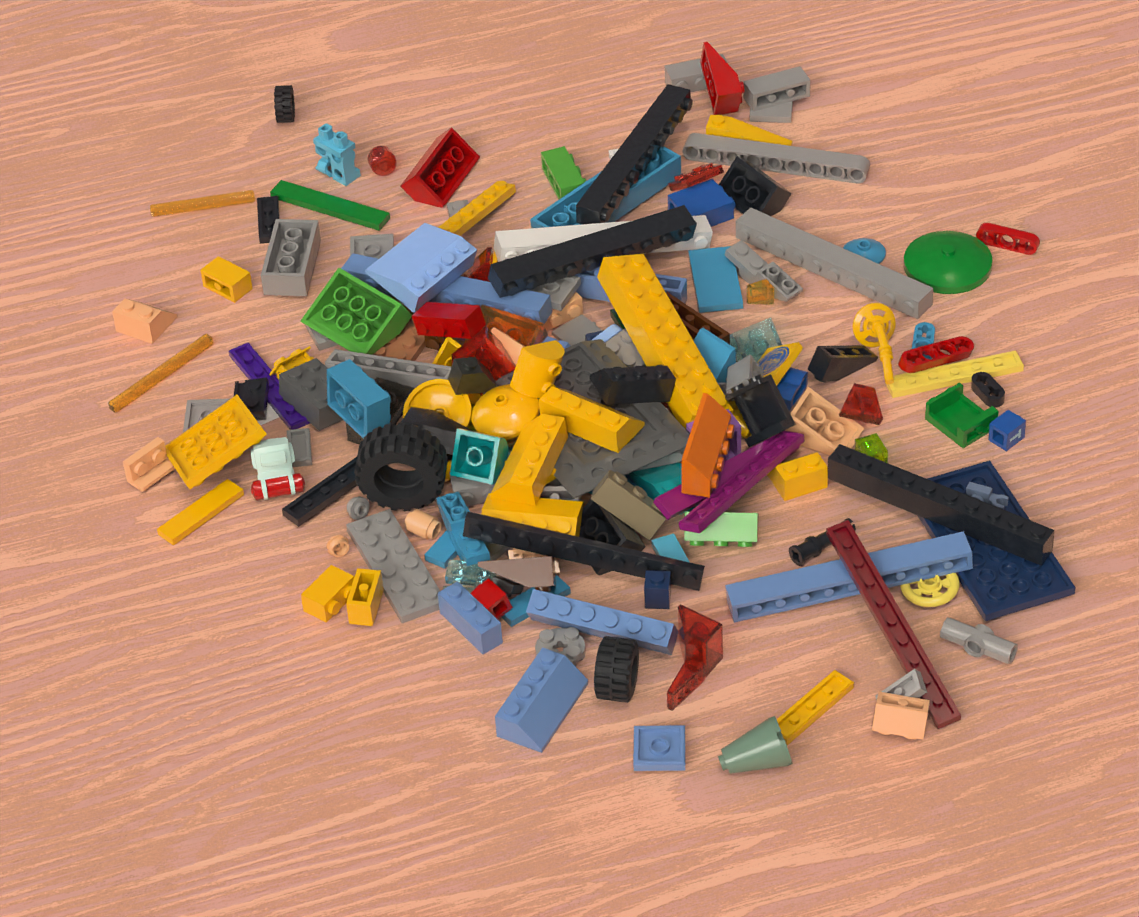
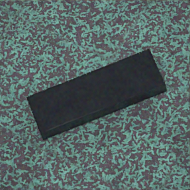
[257,196,280,244]

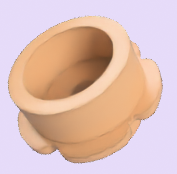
[326,535,349,557]

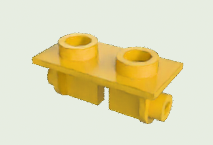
[269,346,314,380]

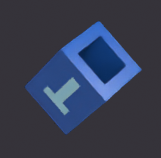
[989,410,1026,452]

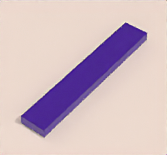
[229,343,310,430]

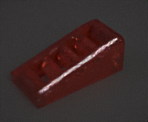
[667,658,706,711]

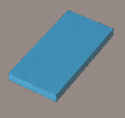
[688,246,743,313]

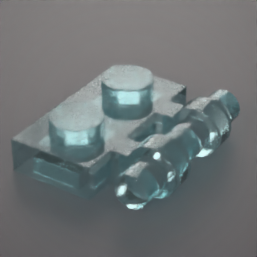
[443,559,496,593]

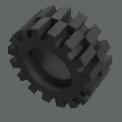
[274,85,295,123]

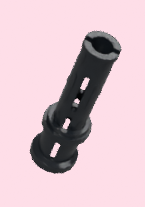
[789,518,856,566]

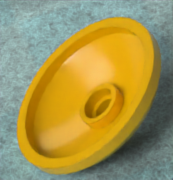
[403,379,472,428]
[471,384,540,440]

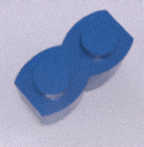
[777,367,808,411]

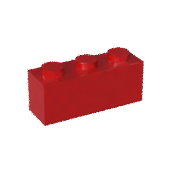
[412,302,486,339]

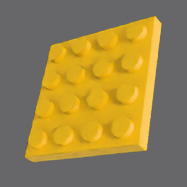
[165,395,267,489]

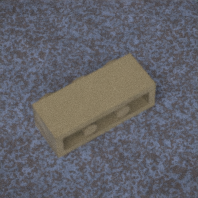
[591,470,666,540]

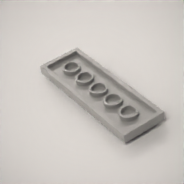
[346,509,440,623]

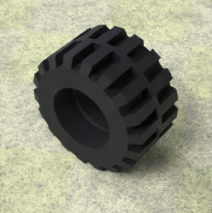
[594,636,639,703]

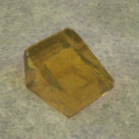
[747,279,774,305]

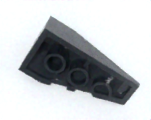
[401,407,473,460]

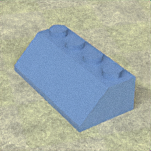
[495,647,588,753]

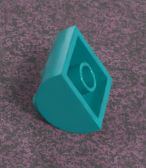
[450,428,508,485]

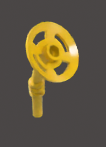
[852,303,896,384]

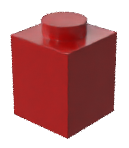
[470,578,513,620]

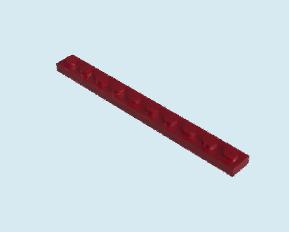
[826,520,961,729]

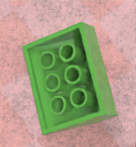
[301,268,412,355]

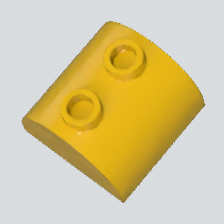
[510,340,565,398]

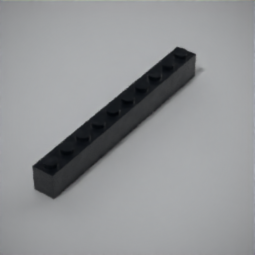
[576,84,693,224]
[488,205,697,298]
[828,444,1055,566]

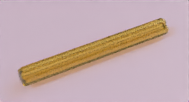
[150,190,255,217]

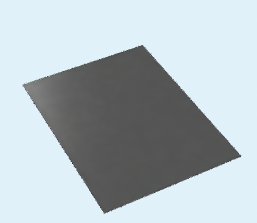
[483,339,690,498]

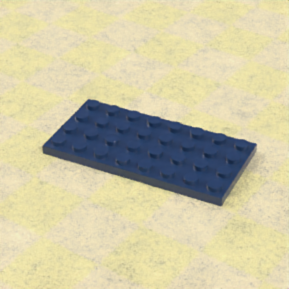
[917,460,1076,621]

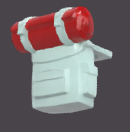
[251,437,305,500]

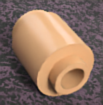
[405,509,442,540]

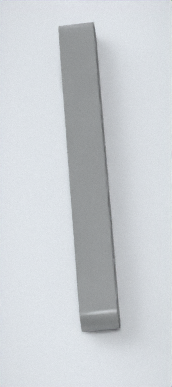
[682,133,870,184]

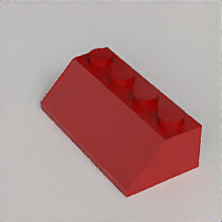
[400,127,480,208]

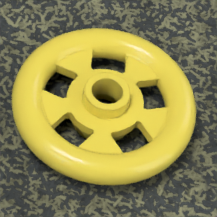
[900,573,960,607]

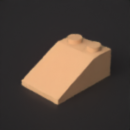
[785,387,864,455]

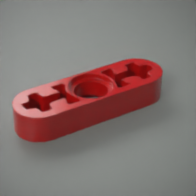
[976,223,1040,255]

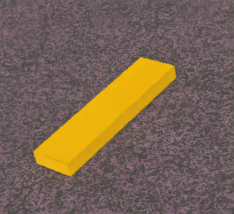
[157,478,244,546]
[777,670,854,745]

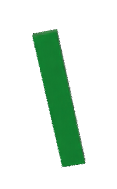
[270,180,390,231]

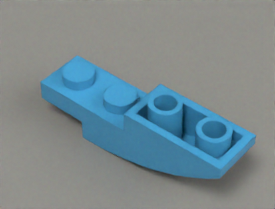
[436,492,490,566]

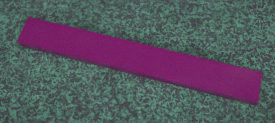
[653,430,799,520]
[678,431,805,534]

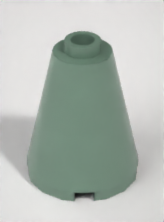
[718,716,793,774]

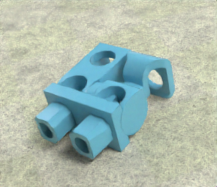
[313,123,361,186]

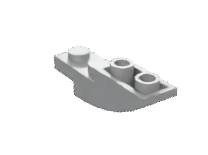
[725,240,803,302]

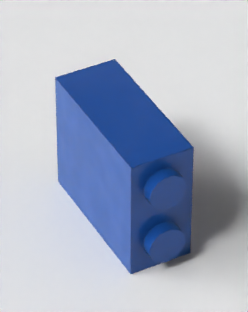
[668,179,735,227]

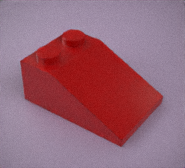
[700,42,745,115]

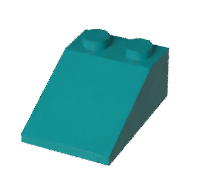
[629,462,699,515]

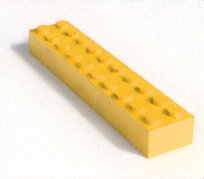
[597,254,734,429]

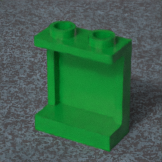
[925,383,999,448]

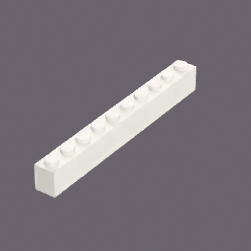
[493,215,713,262]

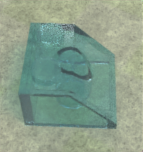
[730,317,782,362]

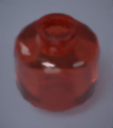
[367,146,397,176]

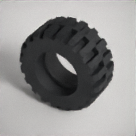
[354,423,448,511]

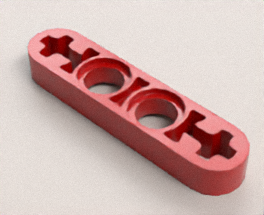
[898,336,974,373]

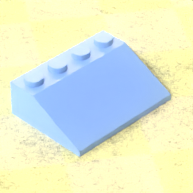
[365,223,477,313]

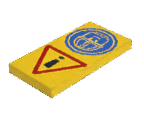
[729,342,803,412]

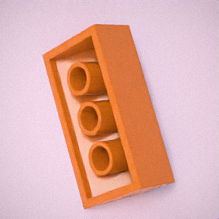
[682,393,735,498]

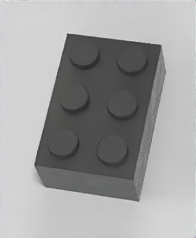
[279,358,343,431]

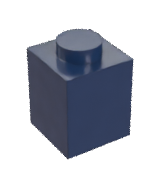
[644,570,671,609]

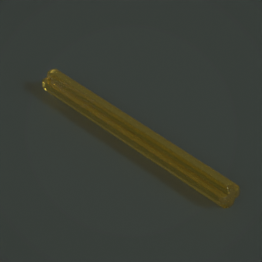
[108,334,213,413]

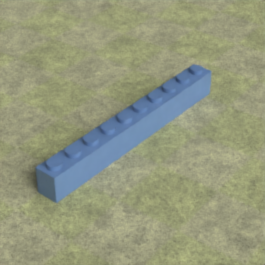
[341,253,552,328]
[725,531,973,623]

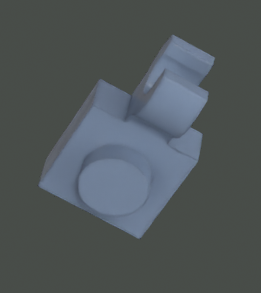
[966,482,1008,510]

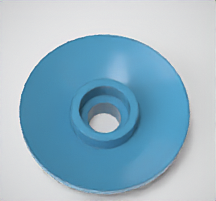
[843,238,886,264]

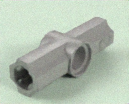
[940,617,1018,664]

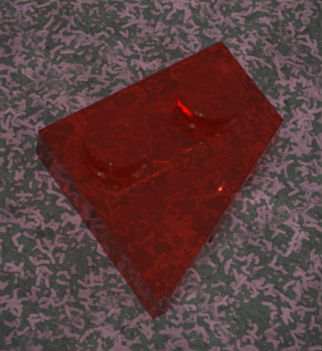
[839,383,883,425]

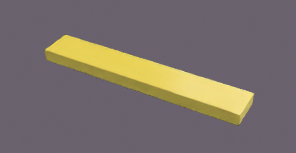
[885,351,1024,398]

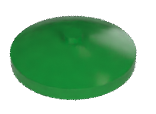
[904,231,993,294]

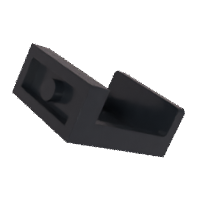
[725,374,796,447]

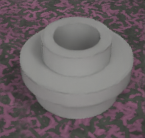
[347,497,369,520]

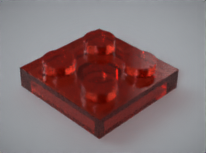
[668,163,724,191]

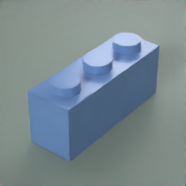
[438,581,503,654]

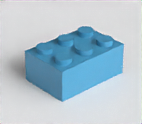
[327,359,391,439]

